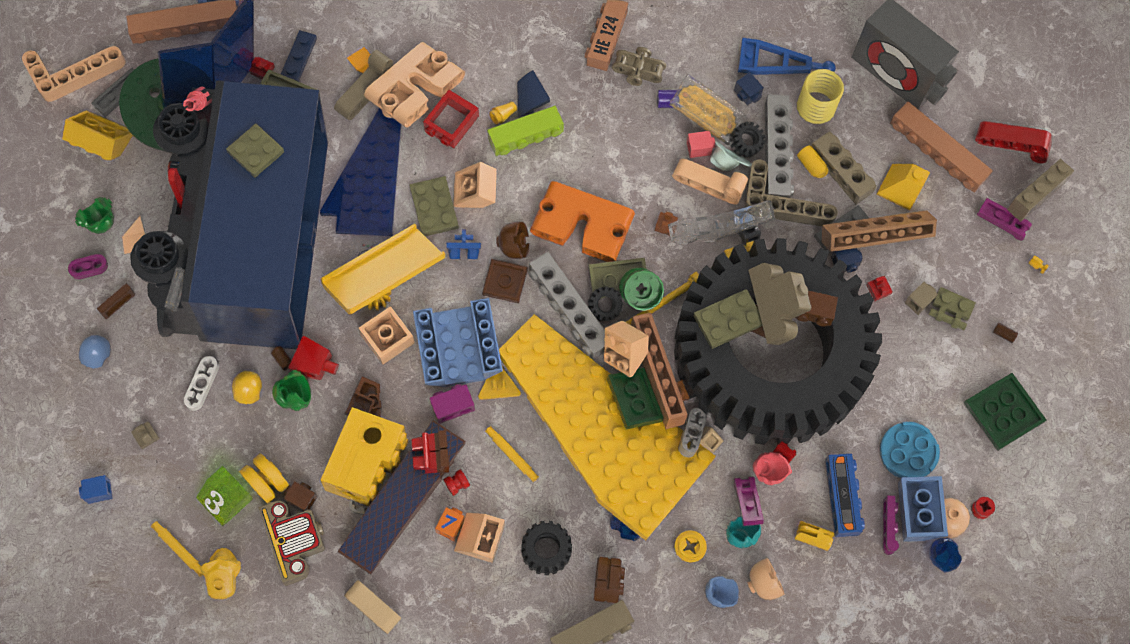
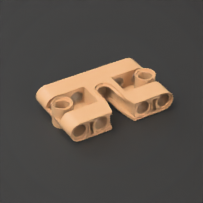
[364,42,465,128]

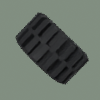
[521,521,572,575]

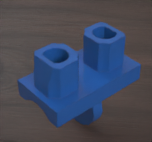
[446,229,481,259]

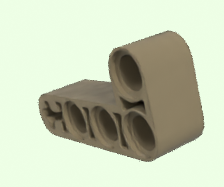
[334,50,393,120]

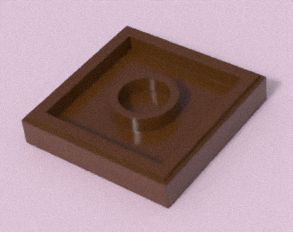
[482,259,528,304]

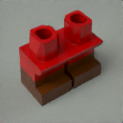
[411,430,449,473]

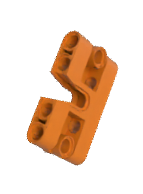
[530,181,635,262]

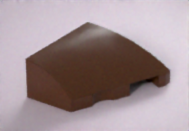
[344,376,382,417]

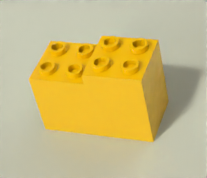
[321,407,408,506]

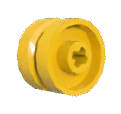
[238,453,289,504]

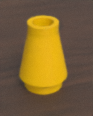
[489,101,517,125]

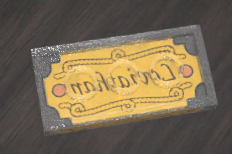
[669,74,747,145]

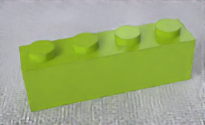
[487,105,564,156]

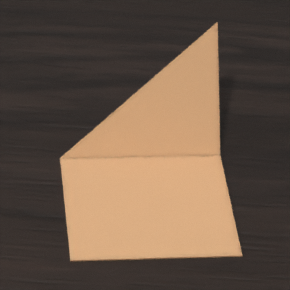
[122,216,145,254]

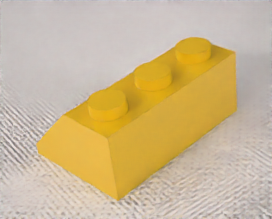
[62,110,133,160]

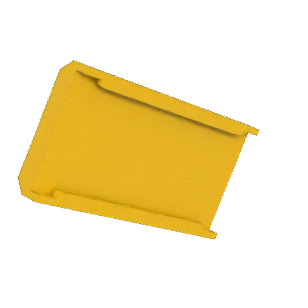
[321,224,445,314]

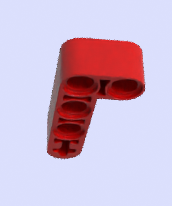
[975,121,1052,164]

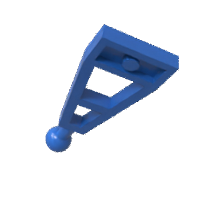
[738,37,836,75]

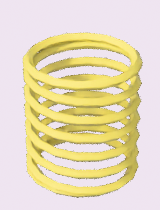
[797,69,844,124]

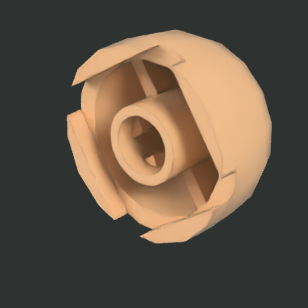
[942,498,970,538]
[747,558,785,600]

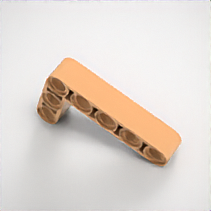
[22,46,126,102]

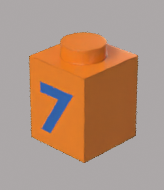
[435,507,465,541]

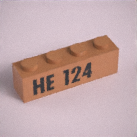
[585,0,629,71]

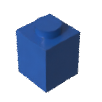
[79,475,113,504]

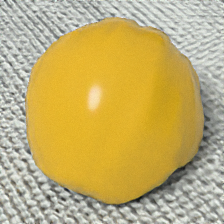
[232,371,262,404]

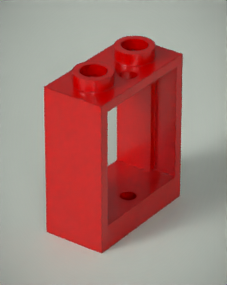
[423,90,479,148]

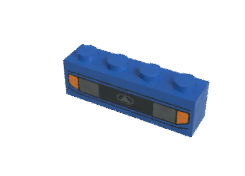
[825,453,865,537]

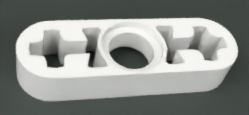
[184,356,219,411]

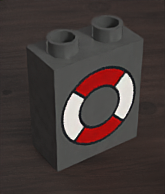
[851,0,959,110]

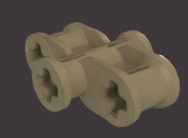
[612,47,666,86]

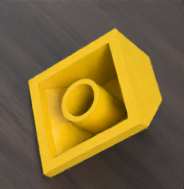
[877,164,930,211]

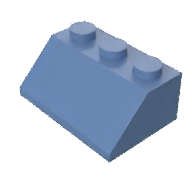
[898,476,948,542]

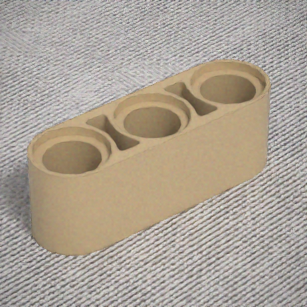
[344,580,402,634]

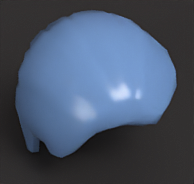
[79,335,111,369]
[705,576,739,608]

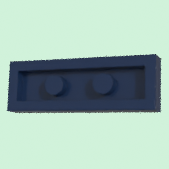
[281,30,317,82]

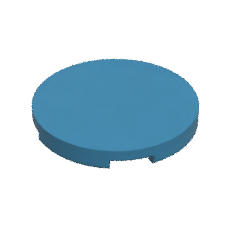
[880,422,940,478]

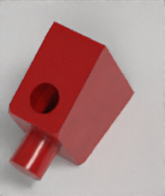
[288,336,339,380]

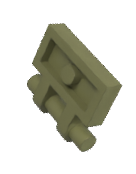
[929,287,976,330]

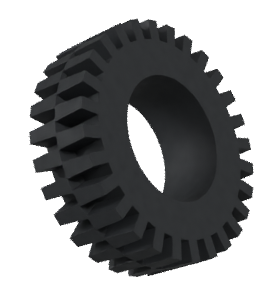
[674,238,882,446]

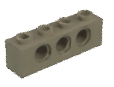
[812,131,877,205]

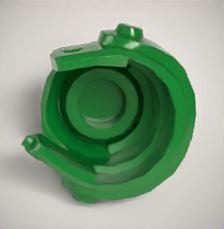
[75,197,114,234]
[272,370,311,411]

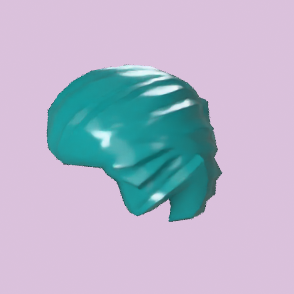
[726,516,761,548]

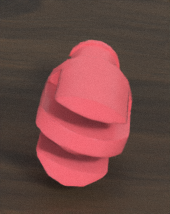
[183,87,212,111]

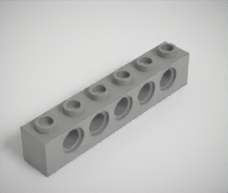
[765,94,794,198]
[528,252,605,359]

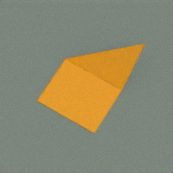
[347,47,371,73]

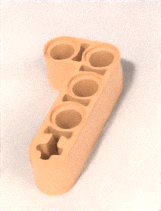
[672,159,748,205]

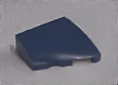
[517,70,550,118]

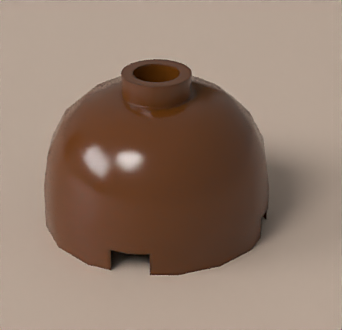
[496,221,529,259]

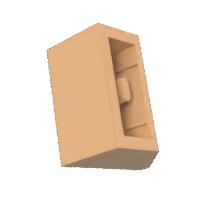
[604,321,649,377]
[454,513,505,563]

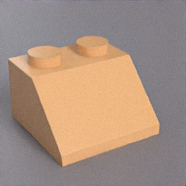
[453,162,496,208]

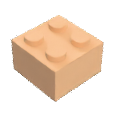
[359,306,414,365]

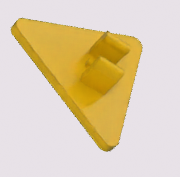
[478,367,521,400]

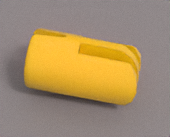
[797,145,828,178]
[795,521,834,551]

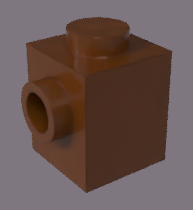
[284,481,318,512]

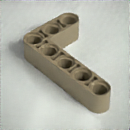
[744,159,838,227]

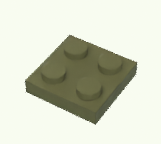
[226,124,284,178]

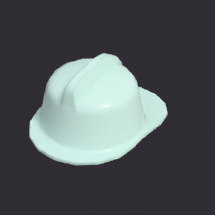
[710,141,752,171]

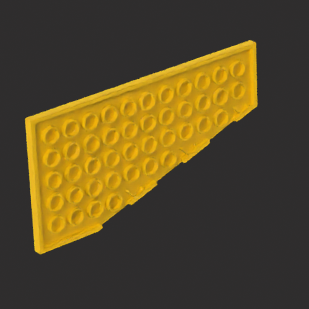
[499,314,716,541]

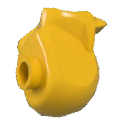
[200,548,241,600]

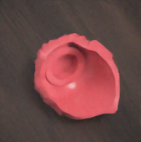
[753,452,792,485]

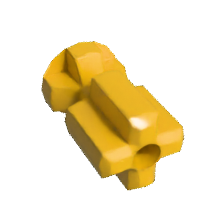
[1029,256,1049,274]

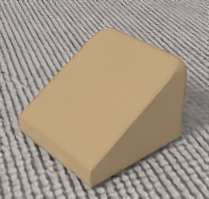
[700,426,723,453]

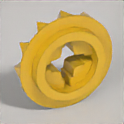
[674,530,707,563]

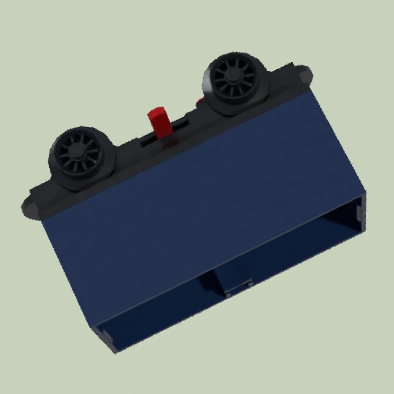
[130,81,329,350]

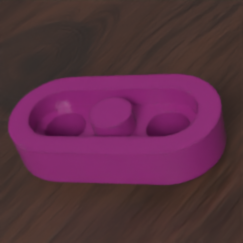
[68,254,108,280]

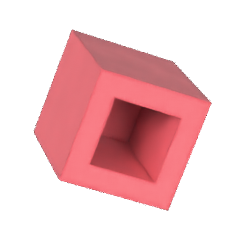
[687,131,715,158]

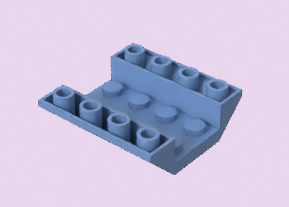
[413,298,503,387]

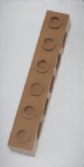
[821,210,937,252]

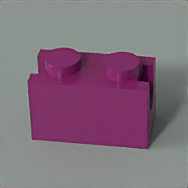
[429,384,475,424]

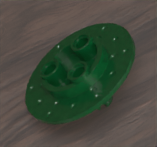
[119,57,215,151]

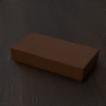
[96,283,135,319]

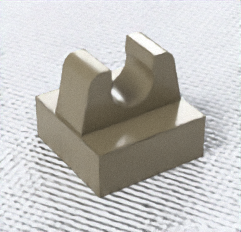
[131,421,160,450]

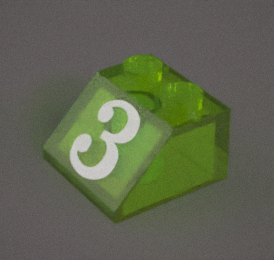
[196,466,253,526]

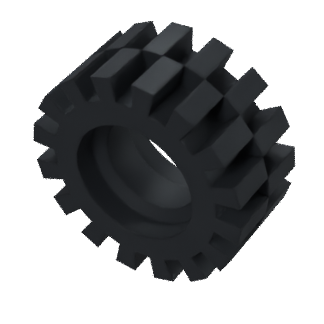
[730,122,766,158]
[587,286,624,321]

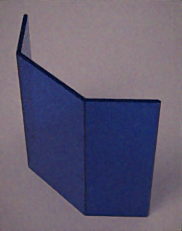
[158,0,254,109]

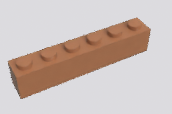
[126,0,240,44]
[890,102,993,193]
[631,313,688,429]

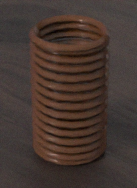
[993,322,1018,343]
[271,346,292,371]

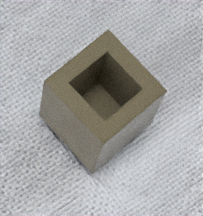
[904,282,938,315]

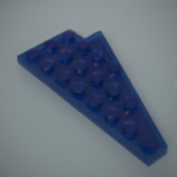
[320,108,402,236]

